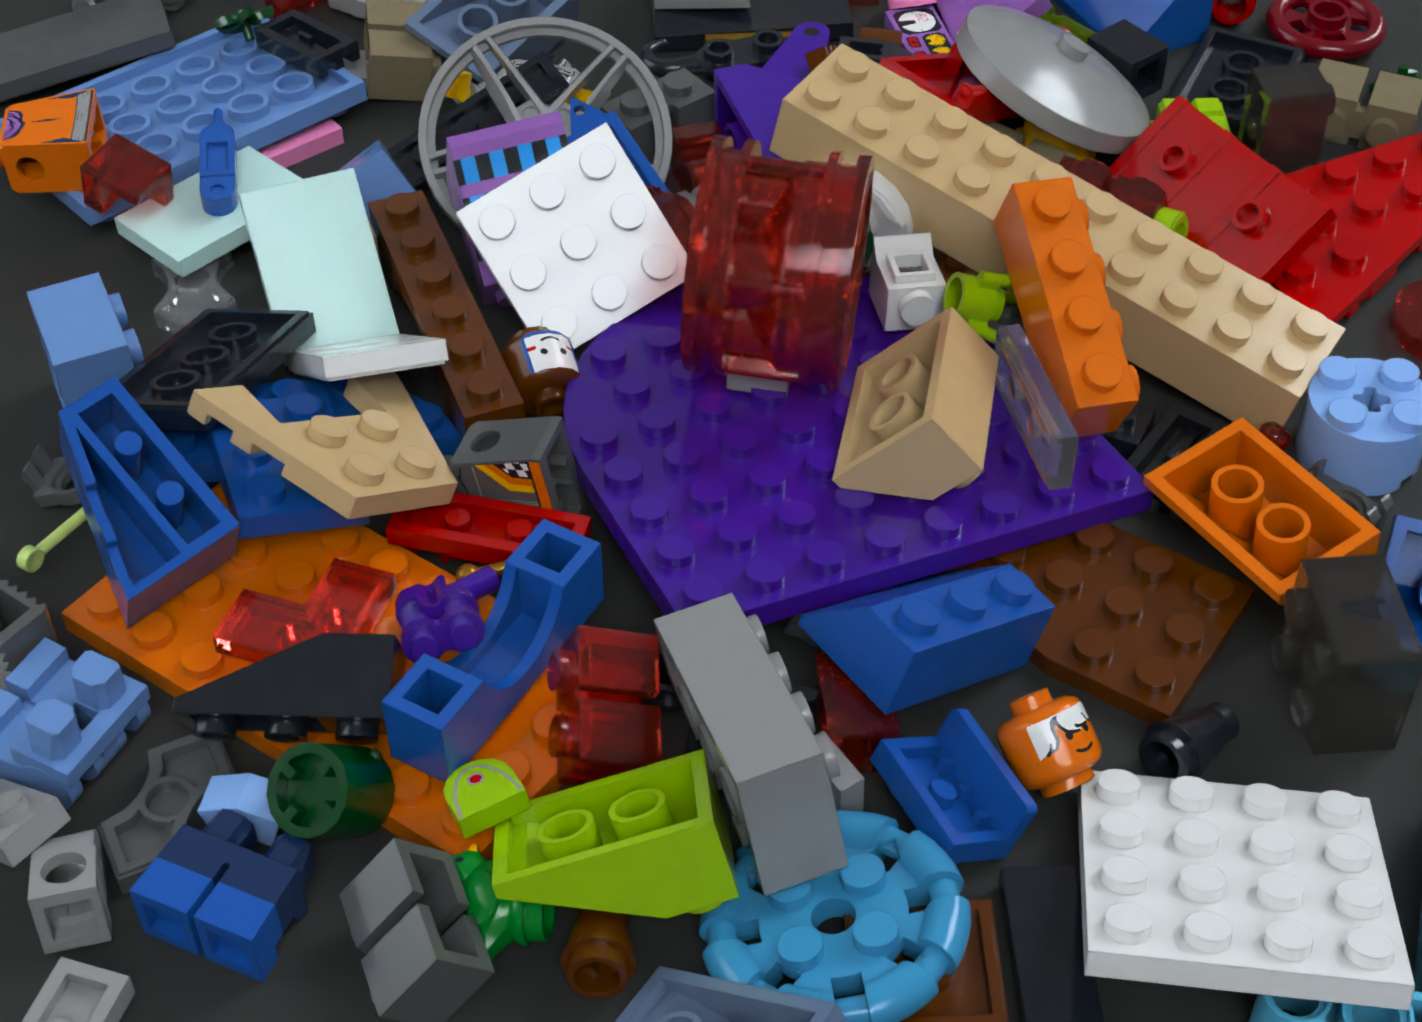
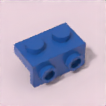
[870,708,1037,864]

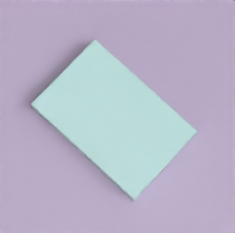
[114,145,302,278]
[238,168,400,366]

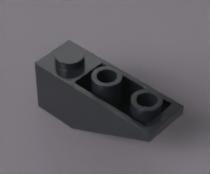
[172,633,406,745]

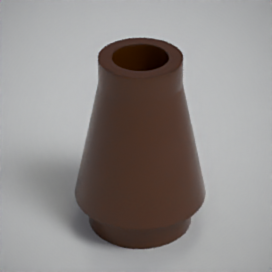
[560,909,636,999]

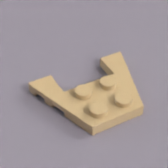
[187,372,458,519]

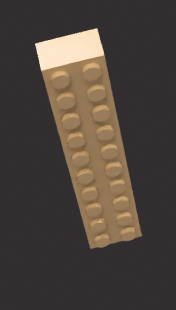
[769,43,1346,443]

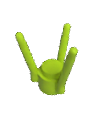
[943,270,1034,363]

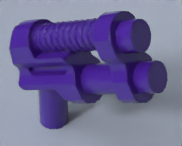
[395,566,500,663]

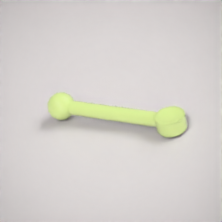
[16,507,87,573]

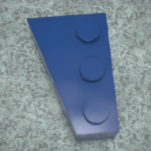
[58,376,240,629]

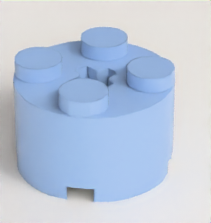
[1294,356,1422,496]

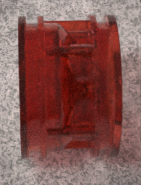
[681,134,875,393]

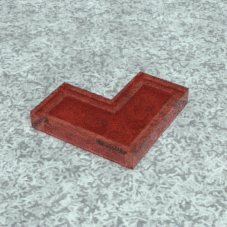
[212,558,397,663]

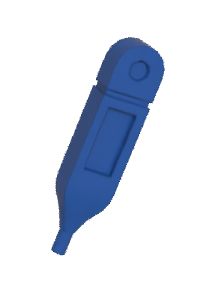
[199,108,238,216]

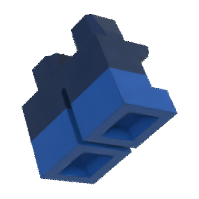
[129,808,316,983]

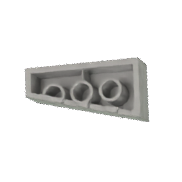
[653,593,849,896]

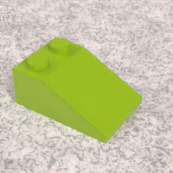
[492,749,739,919]

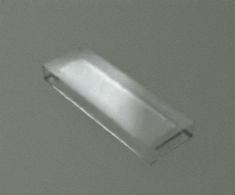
[994,324,1079,490]

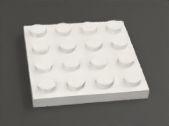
[1077,769,1415,1010]

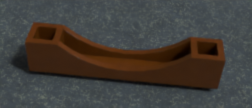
[368,190,525,441]

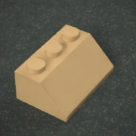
[832,306,999,500]

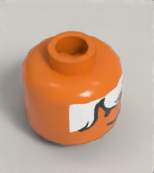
[996,687,1102,798]

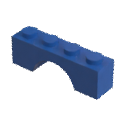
[381,519,604,782]

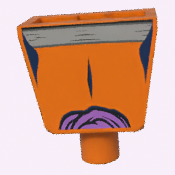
[0,88,108,193]

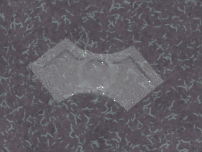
[151,251,237,335]

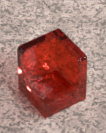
[80,133,174,214]

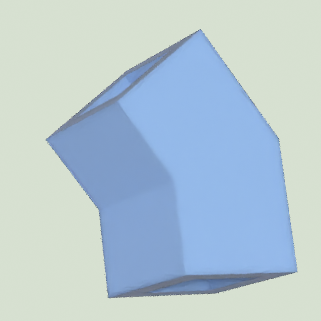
[197,773,279,846]

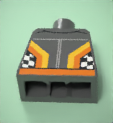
[442,416,587,515]

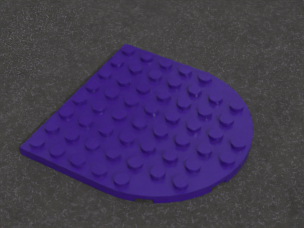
[563,275,1153,626]

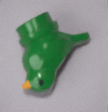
[452,844,556,964]

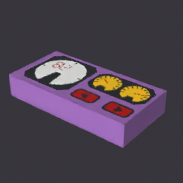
[884,4,954,55]

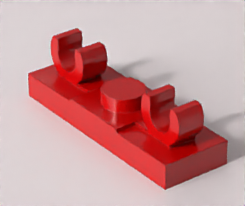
[385,492,592,565]

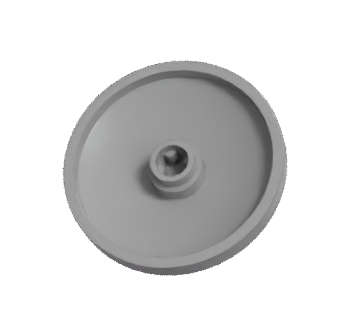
[956,5,1150,154]

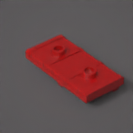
[879,42,1023,123]
[1104,96,1338,285]

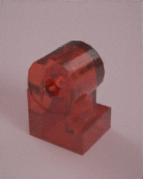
[671,120,736,204]

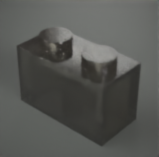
[1237,62,1336,174]

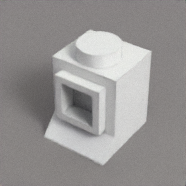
[869,232,946,331]

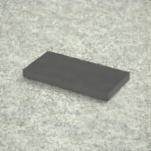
[0,0,176,103]

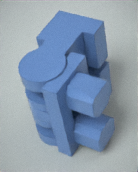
[0,637,151,810]

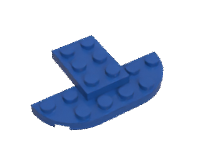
[161,378,461,539]

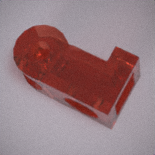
[815,649,901,773]

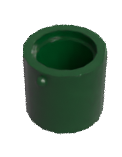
[266,742,395,839]

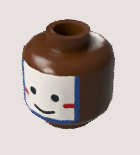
[501,326,581,417]

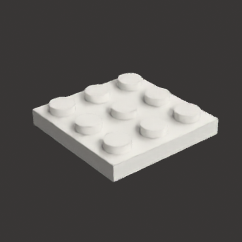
[456,122,699,350]

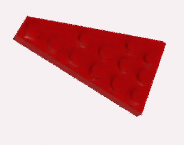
[1271,132,1422,323]

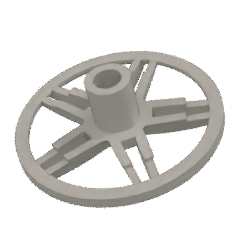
[418,17,672,229]

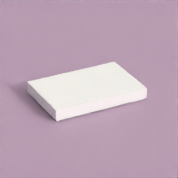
[287,334,449,382]

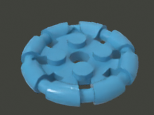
[699,810,971,1022]

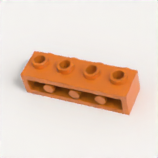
[994,177,1140,440]

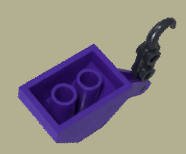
[640,22,830,230]

